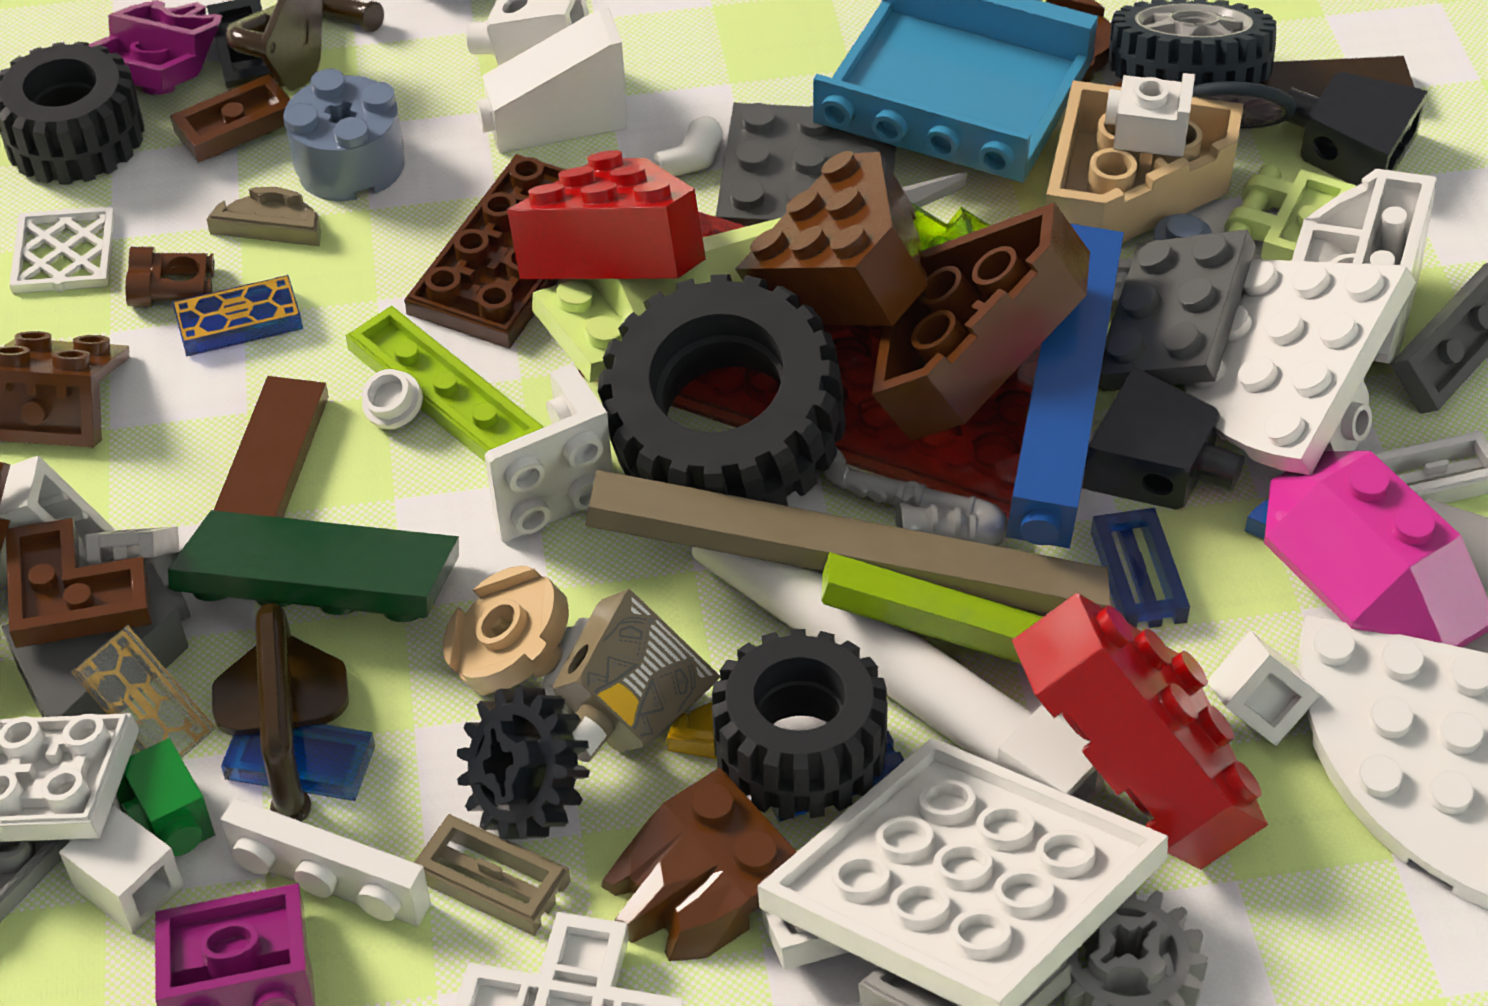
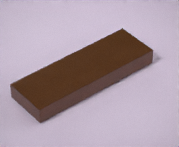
[214,376,329,518]

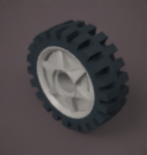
[1109,0,1277,86]

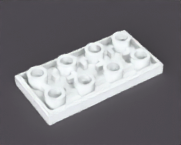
[0,713,140,842]

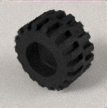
[0,41,144,185]
[712,629,888,819]

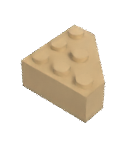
[1045,80,1244,243]

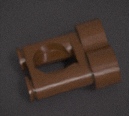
[125,246,215,307]

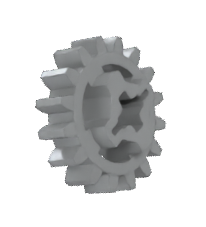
[1063,890,1208,1006]

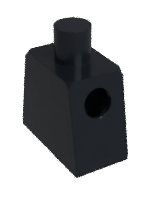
[1282,72,1428,186]
[1082,367,1245,510]

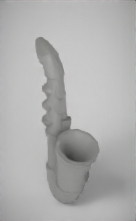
[824,447,1008,546]

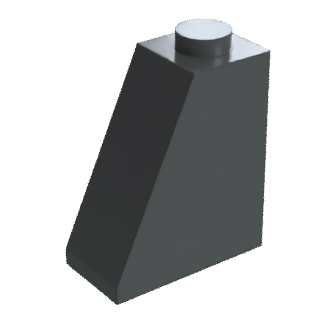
[1,563,191,717]

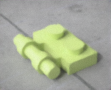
[1224,164,1356,261]

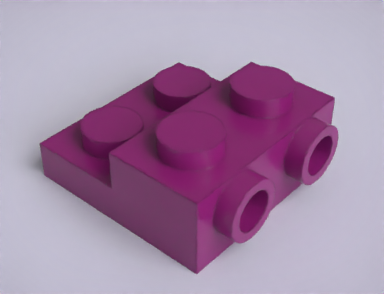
[155,883,316,1006]

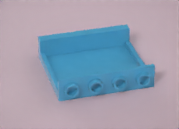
[813,0,1098,183]

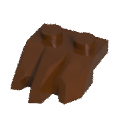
[601,767,797,961]

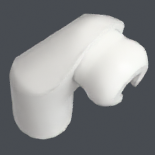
[654,116,723,177]

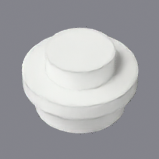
[362,369,423,429]

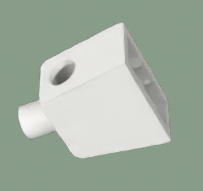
[466,0,589,66]

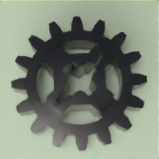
[457,687,590,839]

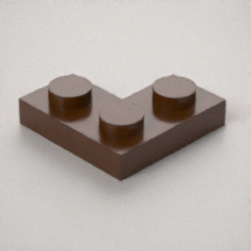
[6,518,152,648]

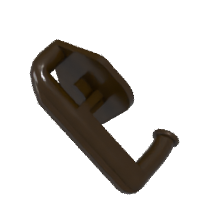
[226,0,385,91]
[212,603,349,822]

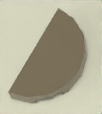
[206,187,321,246]

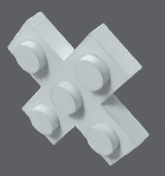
[455,912,684,1006]

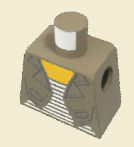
[553,589,720,762]

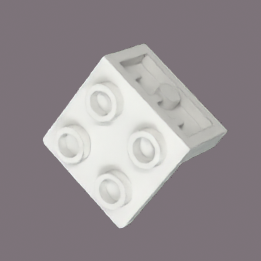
[485,363,613,542]

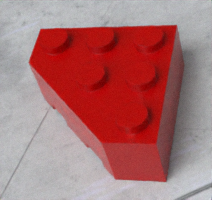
[507,150,706,279]
[1012,592,1268,870]

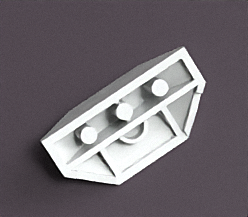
[1292,169,1437,363]

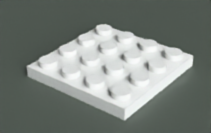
[758,738,1168,1006]

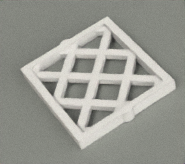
[9,206,116,294]

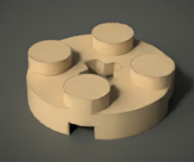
[443,566,569,696]

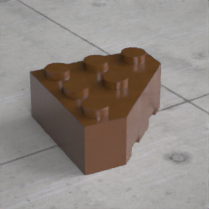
[735,151,929,326]
[872,202,1090,441]

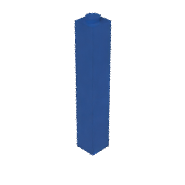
[1006,223,1124,549]

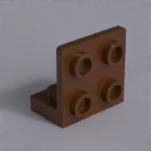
[0,331,130,447]

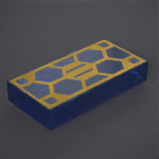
[172,275,303,357]

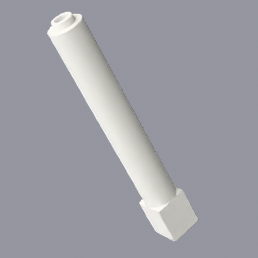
[692,547,1104,803]

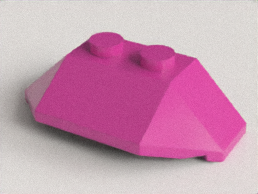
[1264,451,1488,647]

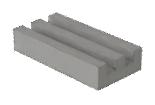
[85,526,180,561]

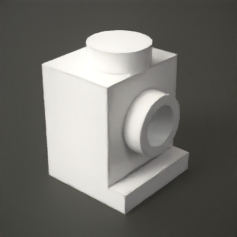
[1105,73,1195,157]

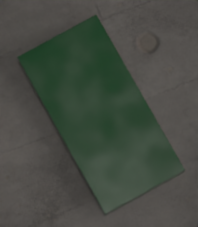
[168,510,459,622]

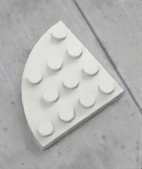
[1182,259,1416,475]
[1298,614,1488,910]

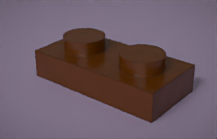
[170,74,290,163]

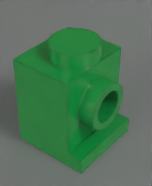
[115,738,215,857]

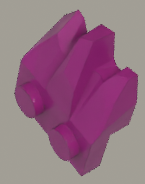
[89,0,222,95]

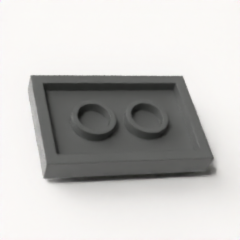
[1099,229,1256,391]

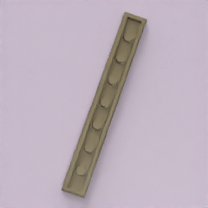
[585,470,1111,614]

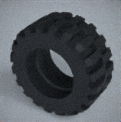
[598,274,846,506]

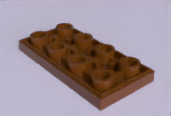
[404,154,566,349]

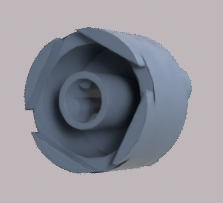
[284,69,405,201]

